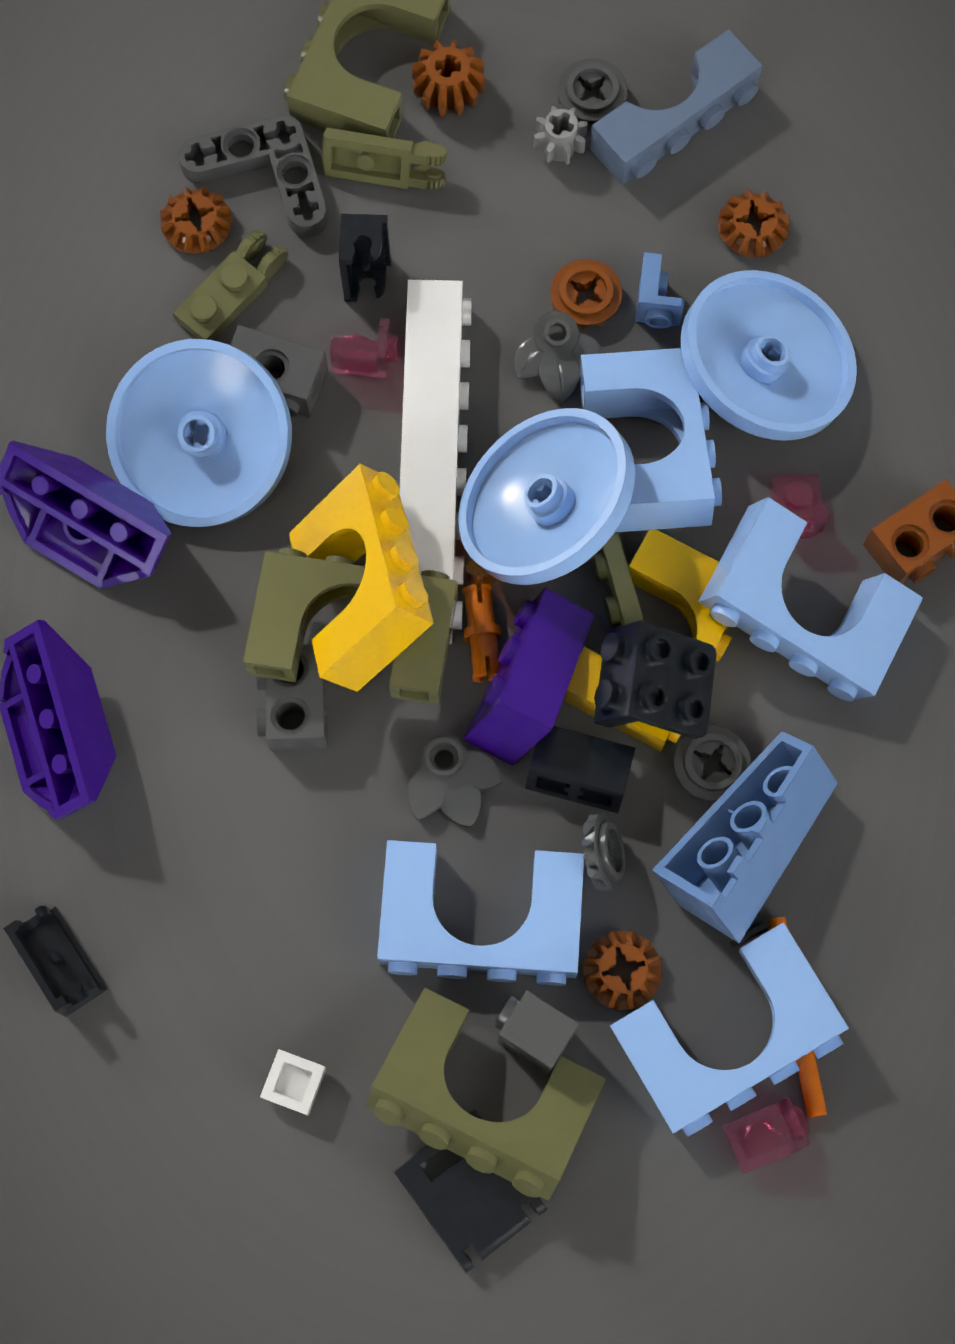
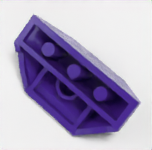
[0,441,171,589]
[0,620,117,819]

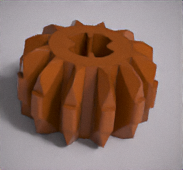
[411,38,485,118]

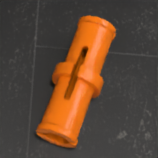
[462,584,501,683]

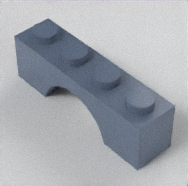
[589,29,763,186]

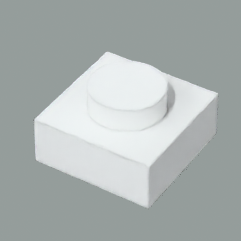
[260,1049,327,1116]

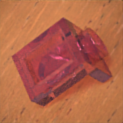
[330,318,399,378]
[770,474,829,539]
[722,1097,810,1174]

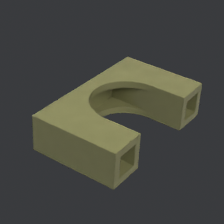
[284,0,451,138]
[243,548,458,705]
[365,987,606,1201]

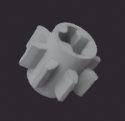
[533,106,588,165]

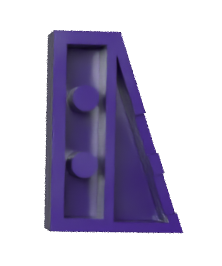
[463,587,595,766]

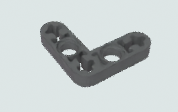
[178,115,327,237]

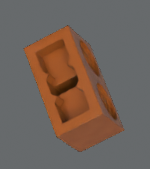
[863,479,955,585]

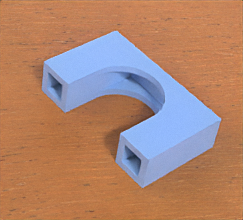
[580,348,722,532]
[698,497,923,701]
[377,840,584,986]
[610,922,849,1137]

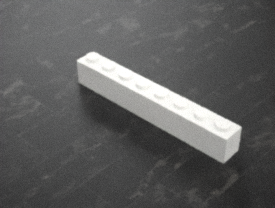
[399,280,472,644]

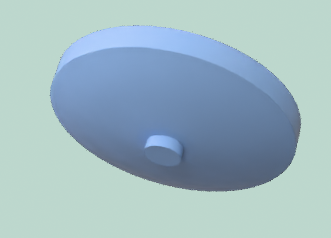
[681,270,857,441]
[106,339,292,527]
[458,408,635,585]

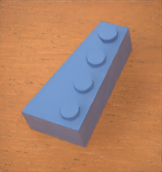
[652,731,838,943]

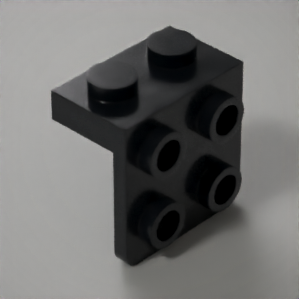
[594,620,717,739]

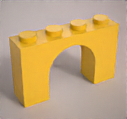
[289,463,434,692]
[563,530,732,752]

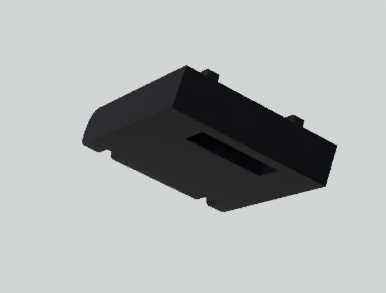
[393,1109,548,1273]

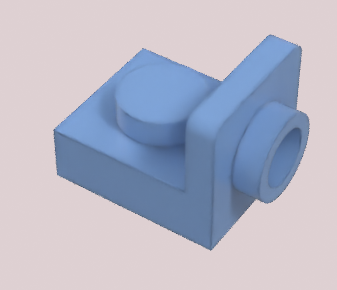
[635,252,685,329]

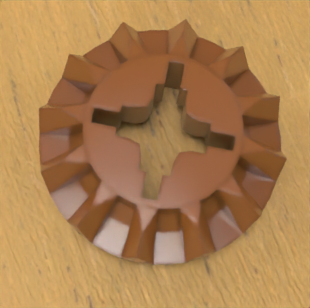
[160,185,232,254]
[718,189,790,258]
[550,259,622,330]
[583,931,662,1010]

